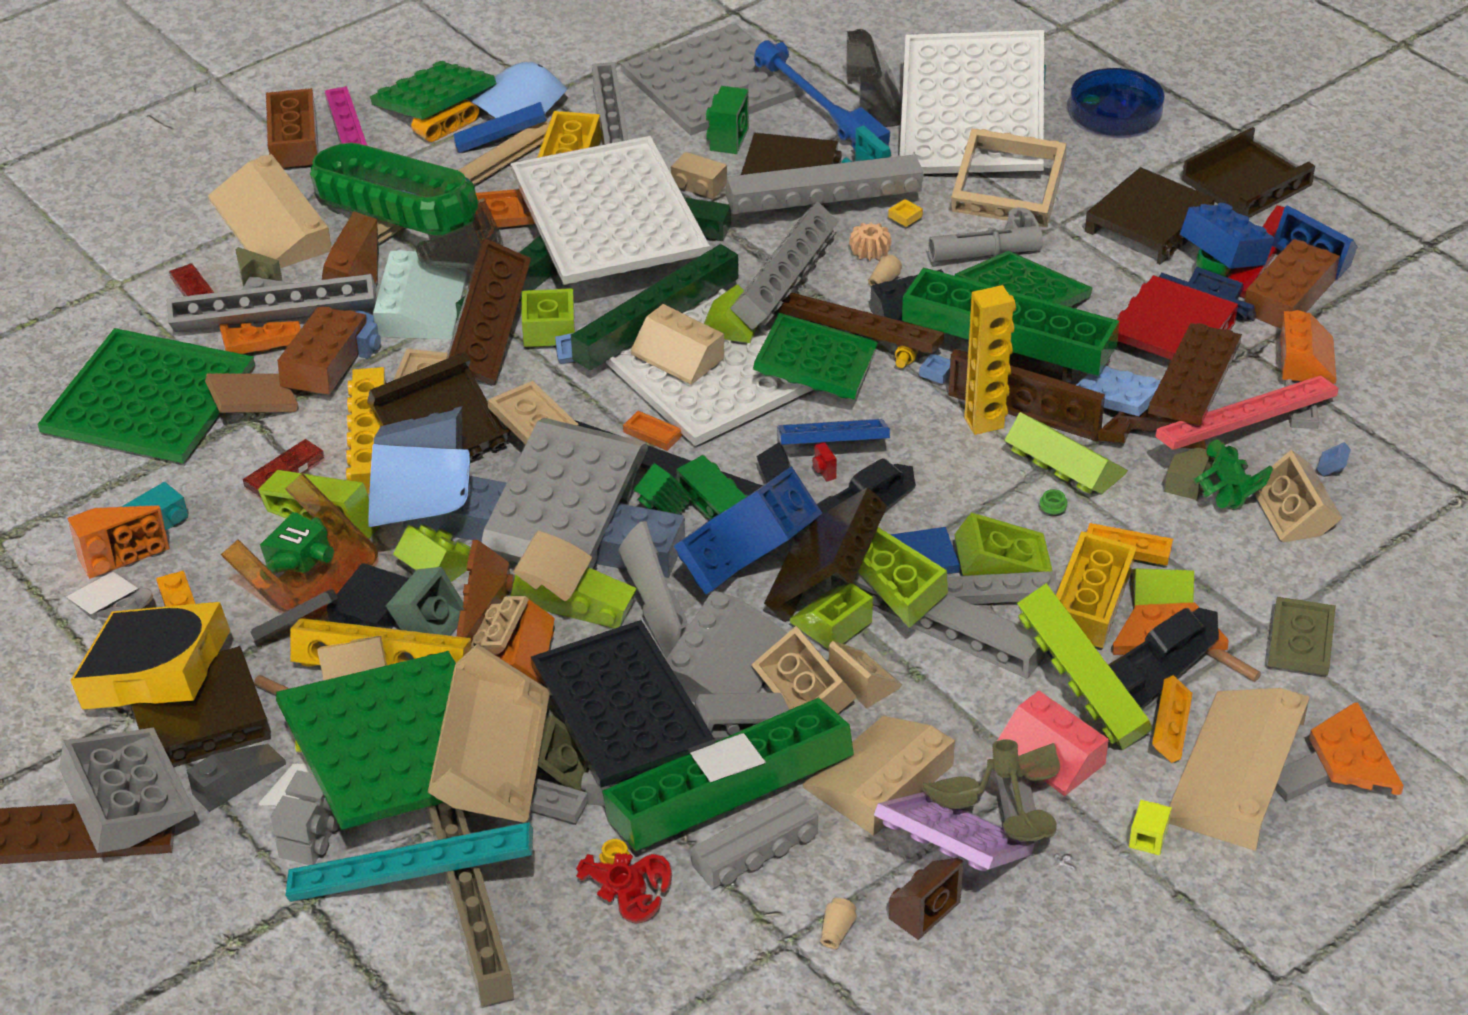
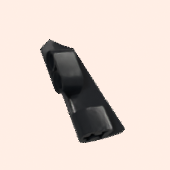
[817,458,916,517]
[1108,608,1219,709]

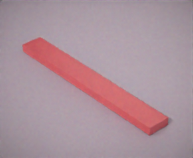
[1156,375,1339,450]

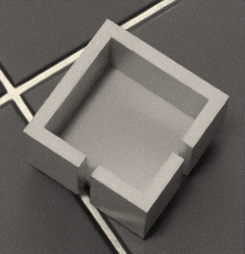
[270,770,339,865]

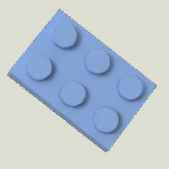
[1076,366,1161,416]

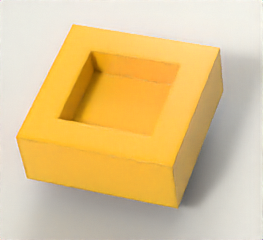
[888,199,923,227]

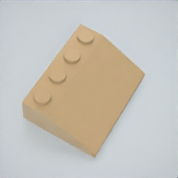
[803,716,955,836]

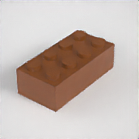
[266,88,318,169]
[1245,239,1340,329]
[277,306,367,395]

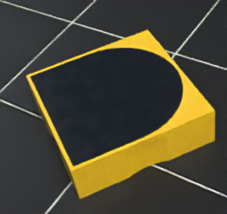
[70,602,230,709]

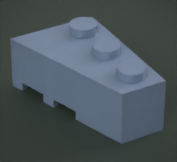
[374,407,462,450]

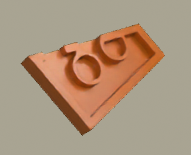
[219,321,301,355]

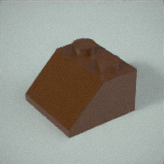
[889,858,964,940]

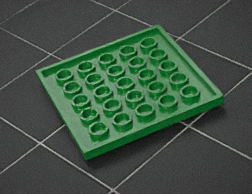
[37,328,255,463]
[276,651,456,830]

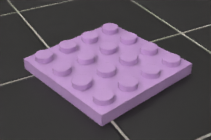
[874,792,1035,871]

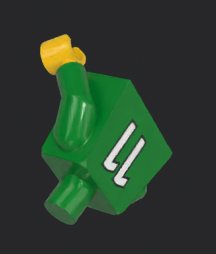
[253,512,334,590]

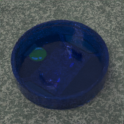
[1070,68,1165,136]

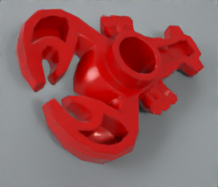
[576,853,672,924]

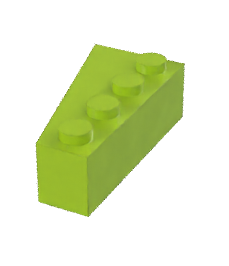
[258,470,380,547]
[858,527,948,628]
[510,567,637,629]

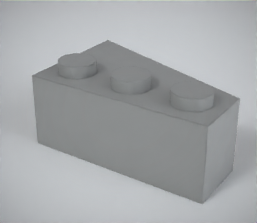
[694,693,789,742]

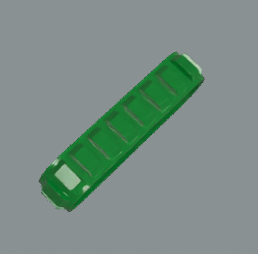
[310,143,478,235]

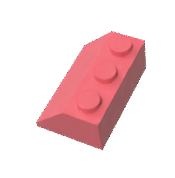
[997,691,1109,796]

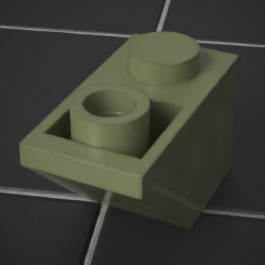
[1164,444,1215,500]

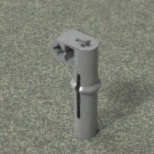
[928,208,1043,261]

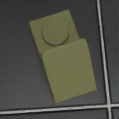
[235,247,282,286]

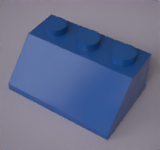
[1272,205,1358,280]

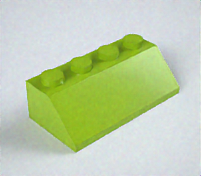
[1004,412,1128,494]

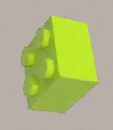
[522,288,575,347]

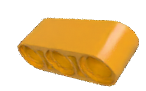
[411,99,479,142]

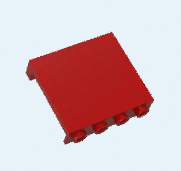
[1117,275,1238,360]

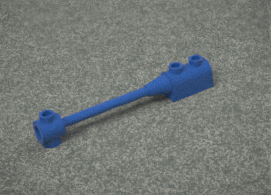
[754,40,890,151]

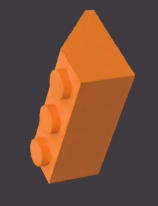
[1280,310,1337,384]
[495,599,555,684]

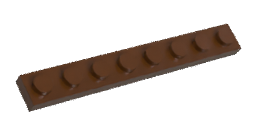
[775,292,944,353]

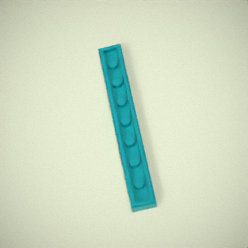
[285,822,533,902]

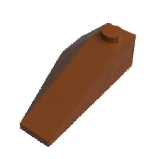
[321,212,377,285]
[456,540,515,643]

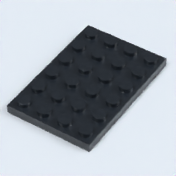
[531,620,715,788]

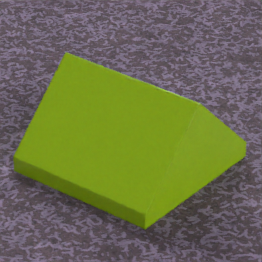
[704,284,758,343]
[1131,568,1194,608]

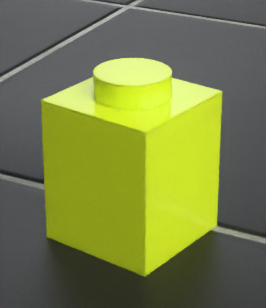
[1129,800,1172,856]

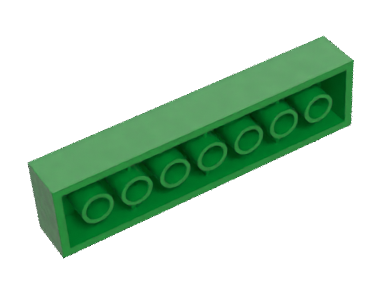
[902,267,1120,376]
[602,697,854,851]

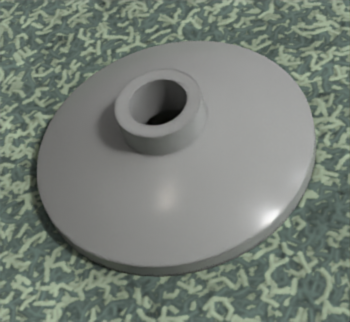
[96,588,153,620]

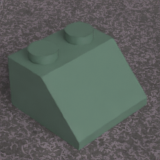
[386,567,464,636]

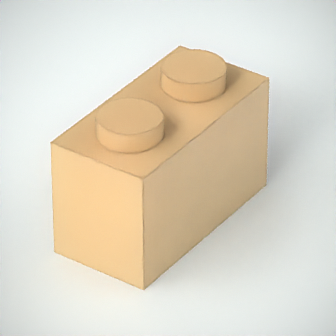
[671,152,727,199]

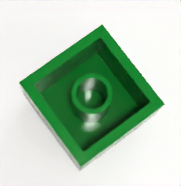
[706,86,749,154]

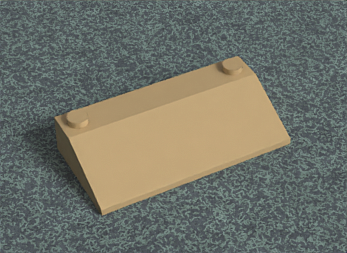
[208,154,331,268]
[428,644,549,823]
[1169,688,1310,851]

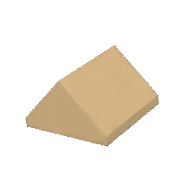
[829,641,902,708]

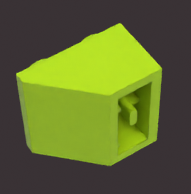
[393,524,471,582]
[790,583,873,649]

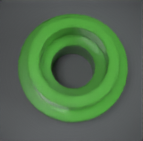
[1039,489,1068,515]

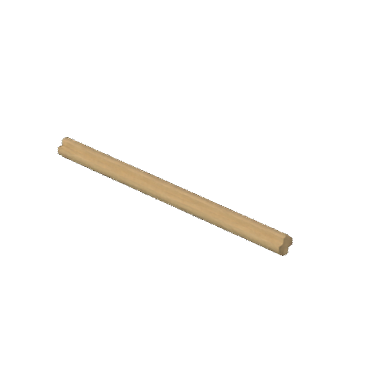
[331,121,550,248]

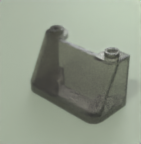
[846,29,902,127]
[416,198,503,269]

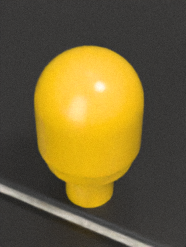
[895,346,919,368]

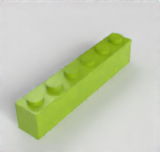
[1017,583,1153,750]

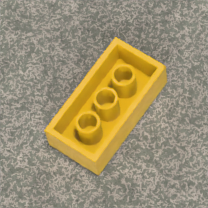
[537,111,601,158]
[1056,531,1137,648]

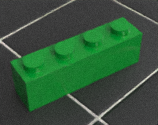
[676,455,748,520]

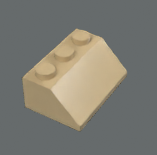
[631,304,725,385]
[1253,450,1342,542]
[751,626,857,714]

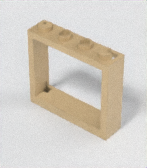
[951,128,1066,227]

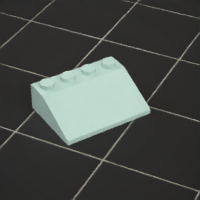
[373,250,467,339]

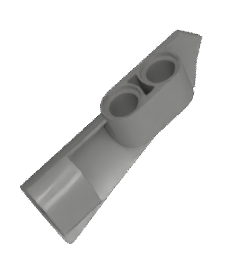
[618,521,687,658]

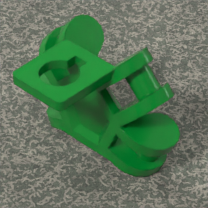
[1193,440,1273,509]

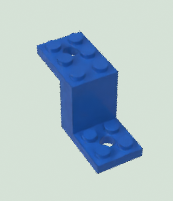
[674,466,822,595]

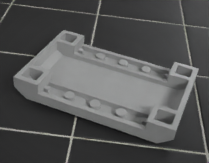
[481,418,648,569]

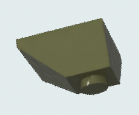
[538,715,590,792]

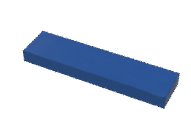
[453,102,547,153]

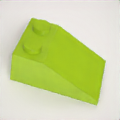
[954,512,1053,576]

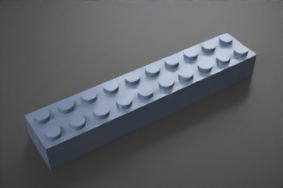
[403,475,685,578]

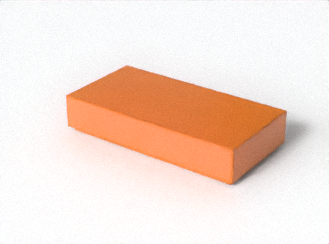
[623,411,682,451]

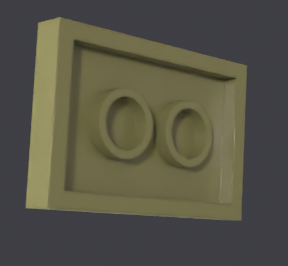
[1268,597,1336,676]

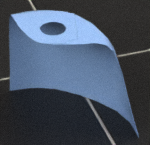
[466,62,568,135]
[369,444,470,527]

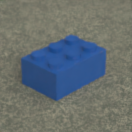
[1180,203,1275,268]

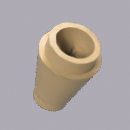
[868,255,902,286]
[820,898,857,949]

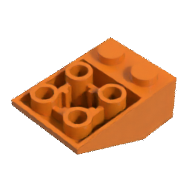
[67,505,169,579]

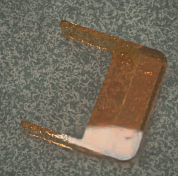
[221,473,378,620]

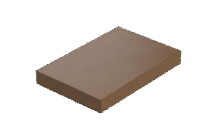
[205,374,298,413]

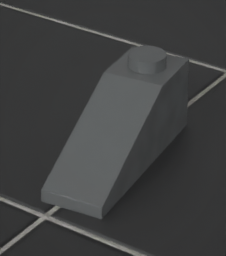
[186,744,286,812]

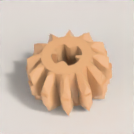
[849,222,892,261]

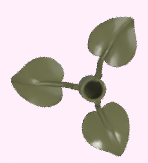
[923,739,1060,841]

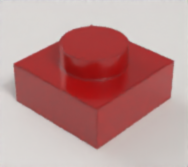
[812,442,837,482]

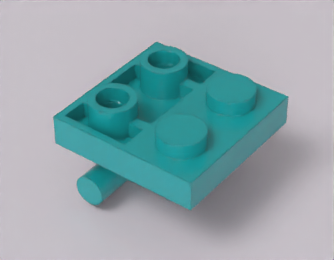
[841,125,891,163]

